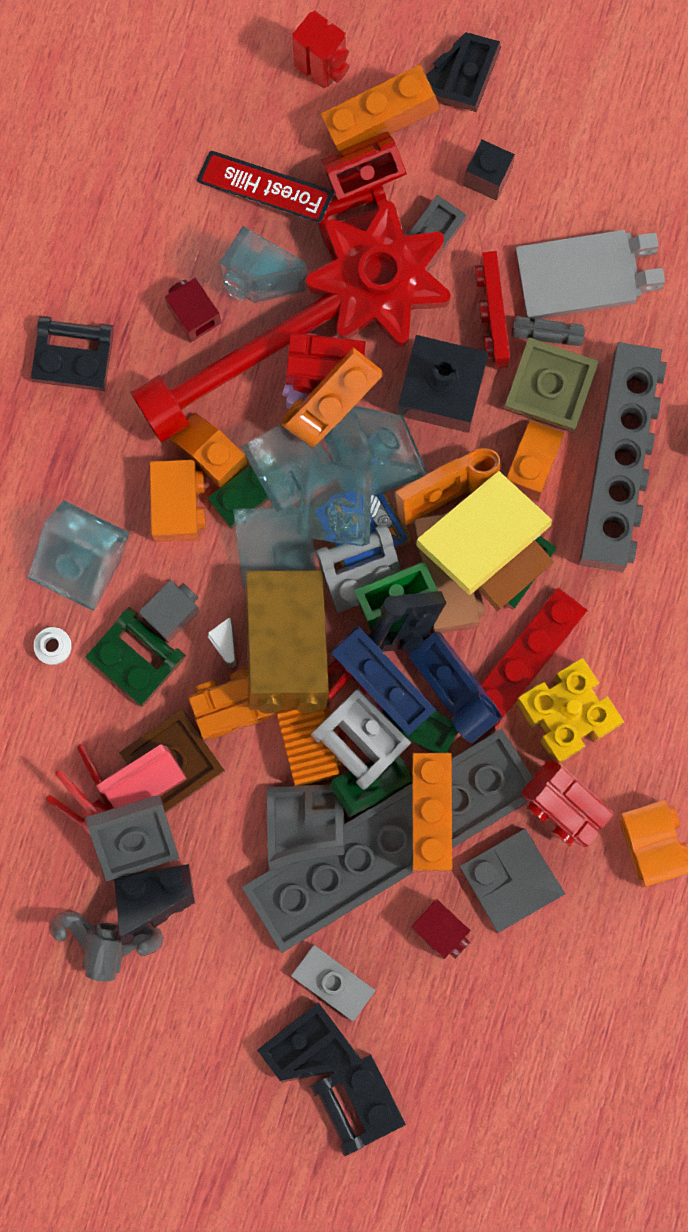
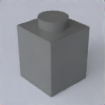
[139,580,200,643]

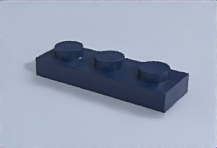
[330,625,436,736]

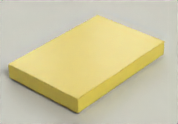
[416,471,552,595]

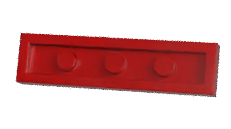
[481,587,588,729]

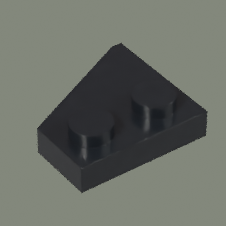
[426,32,501,112]
[114,864,195,945]
[257,1002,365,1083]

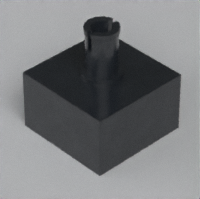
[397,335,489,433]

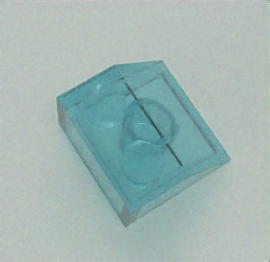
[219,226,308,303]
[324,406,428,495]
[28,500,130,611]

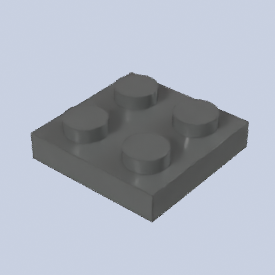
[85,795,179,882]

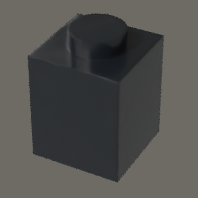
[464,139,515,200]

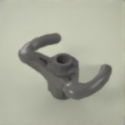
[49,911,164,982]

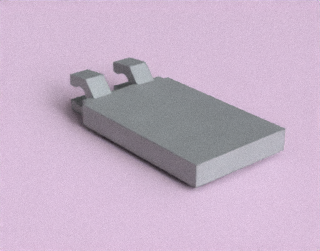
[515,230,665,320]

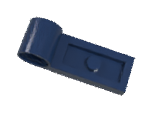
[408,632,502,743]

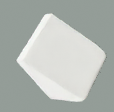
[208,618,237,668]

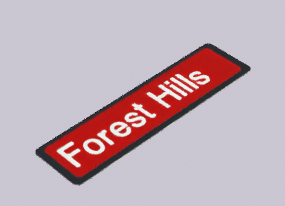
[197,151,334,223]

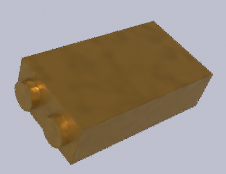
[245,571,329,714]

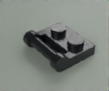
[30,315,114,392]
[368,591,446,652]
[309,1054,406,1157]

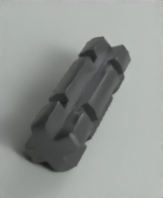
[512,316,585,346]

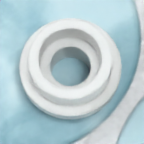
[34,627,72,665]

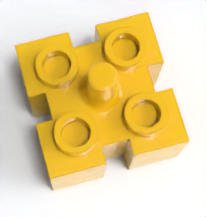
[516,658,624,764]

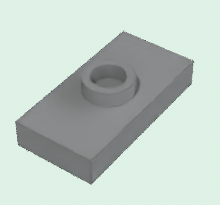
[292,945,376,1022]

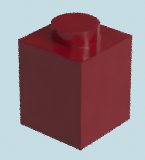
[165,277,222,342]
[410,899,471,960]

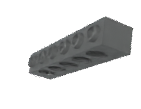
[579,342,667,573]

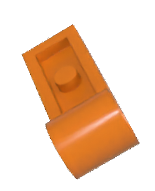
[281,348,382,448]
[395,448,501,525]

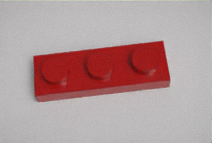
[475,251,510,369]

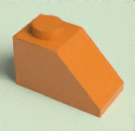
[169,413,248,489]
[507,420,564,502]

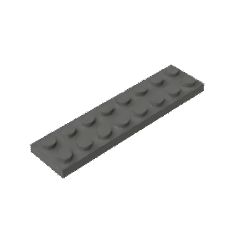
[242,728,533,953]

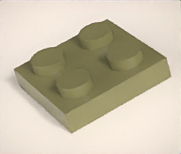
[504,338,599,433]

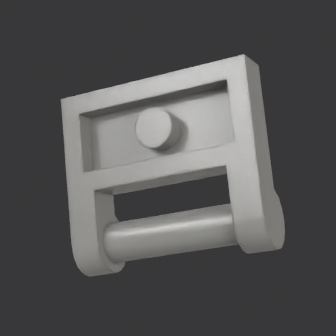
[315,524,402,613]
[310,688,411,790]

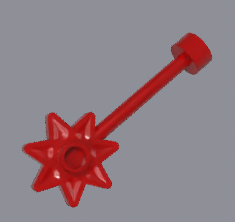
[130,201,451,443]

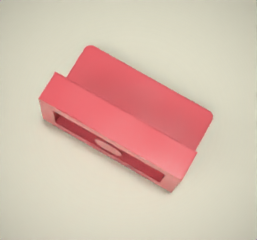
[96,744,187,808]

